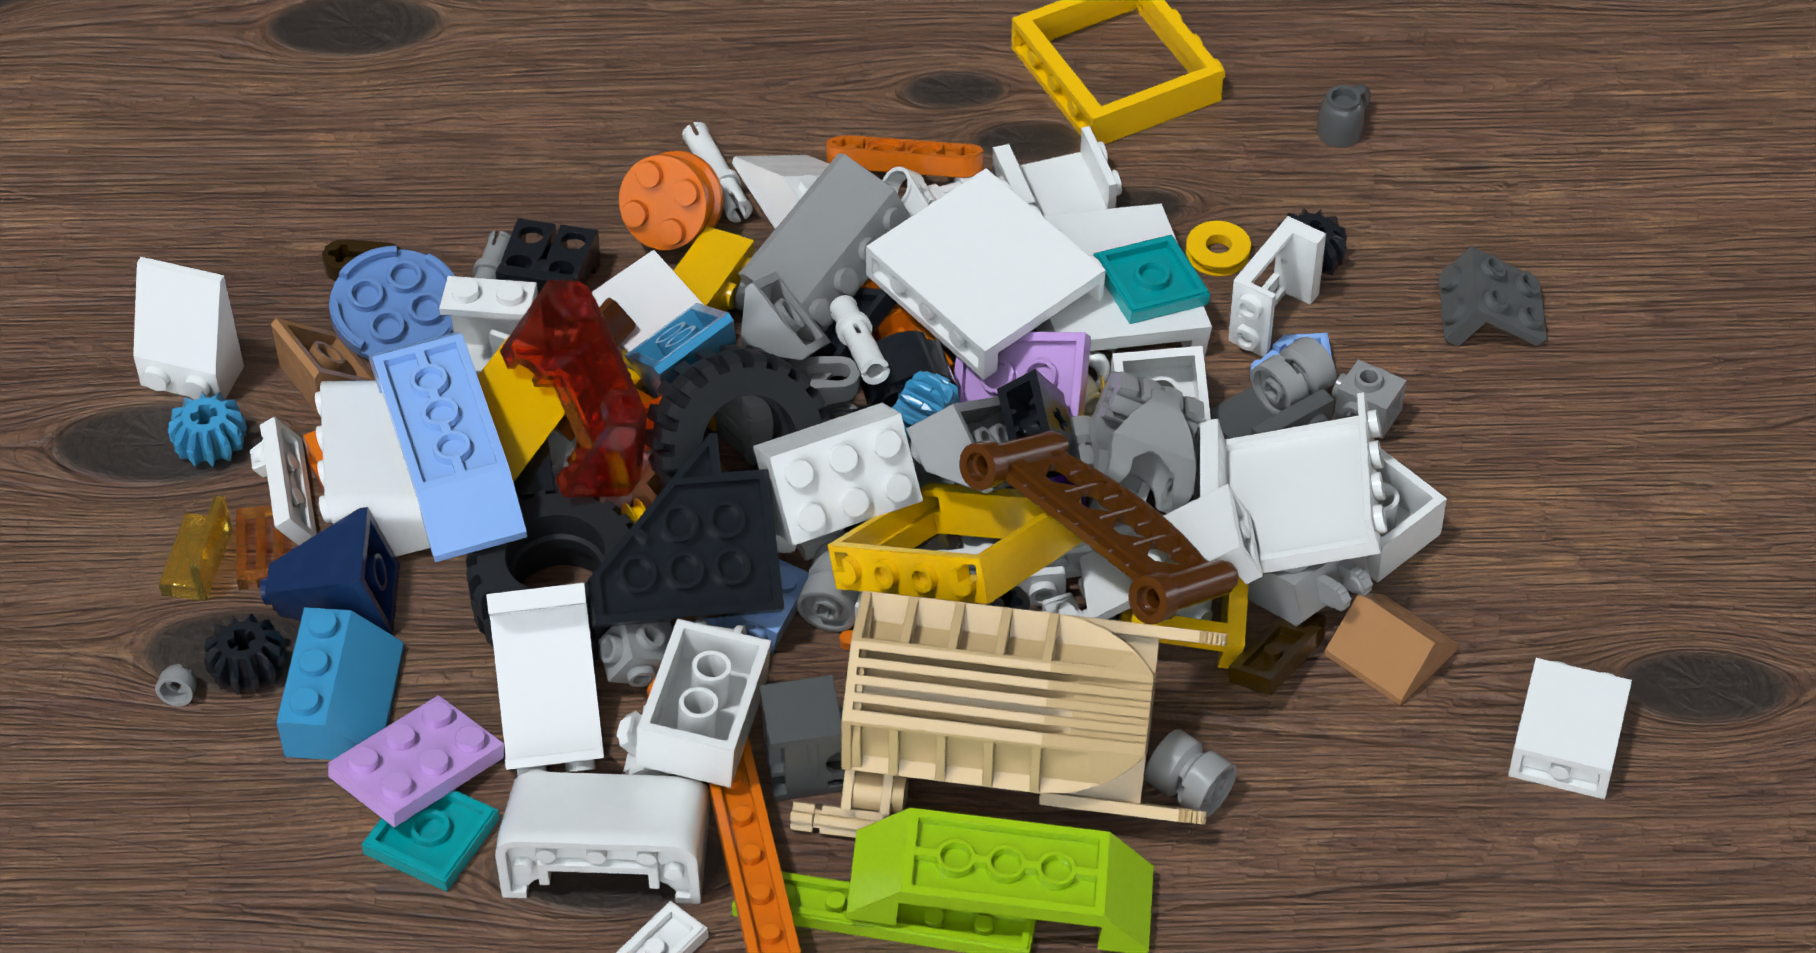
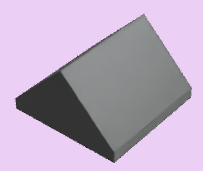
[740,271,831,360]

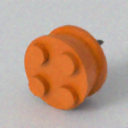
[619,150,723,250]

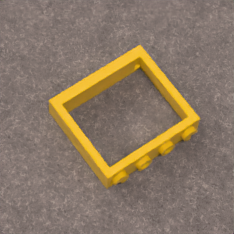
[1011,0,1225,145]
[828,483,1083,604]

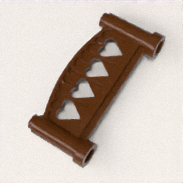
[959,431,1239,625]

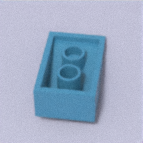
[624,303,737,399]

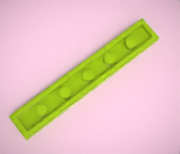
[732,871,1037,953]

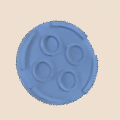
[329,246,455,360]

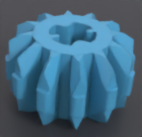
[892,371,960,443]
[168,391,247,468]

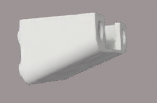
[315,380,430,557]

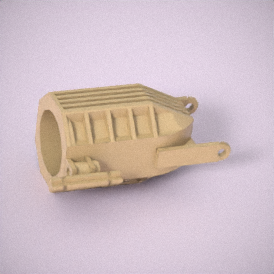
[790,591,1227,838]

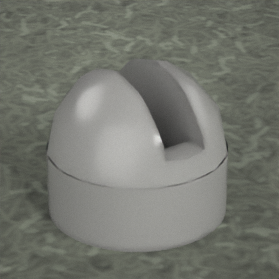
[155,664,197,706]

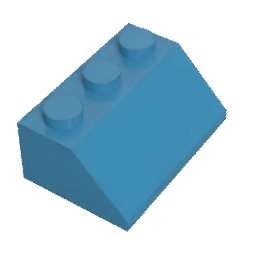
[276,607,405,760]

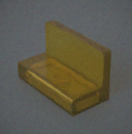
[159,495,233,601]

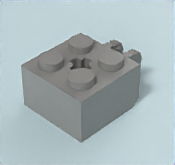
[1248,556,1373,626]

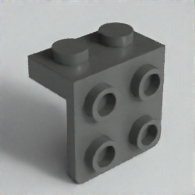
[1438,246,1547,347]
[1210,387,1335,439]

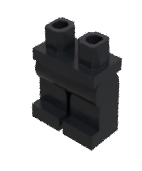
[495,218,600,325]

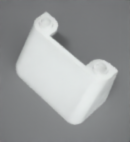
[495,769,710,904]

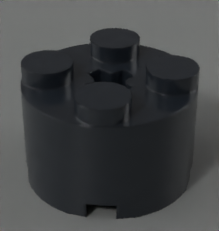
[857,331,957,408]

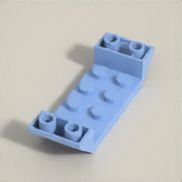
[368,332,527,562]

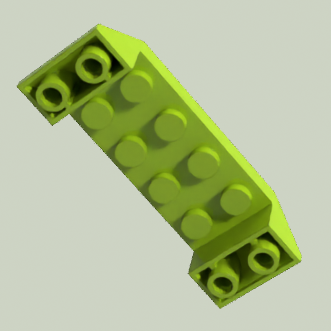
[846,808,1154,953]

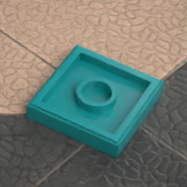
[1093,234,1211,324]
[361,790,500,892]

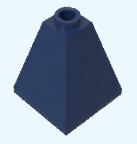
[260,507,400,635]

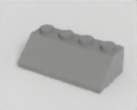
[739,153,911,332]
[906,396,1013,493]

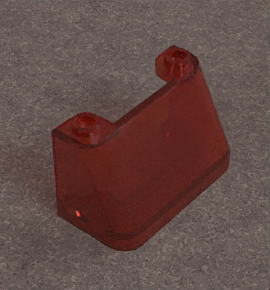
[500,280,647,497]

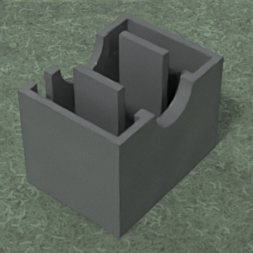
[760,675,845,802]

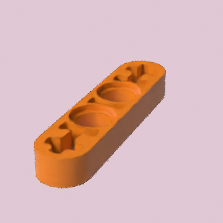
[826,135,984,178]

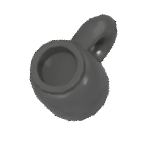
[1317,84,1371,148]

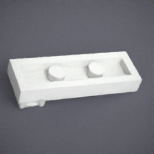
[250,416,317,545]

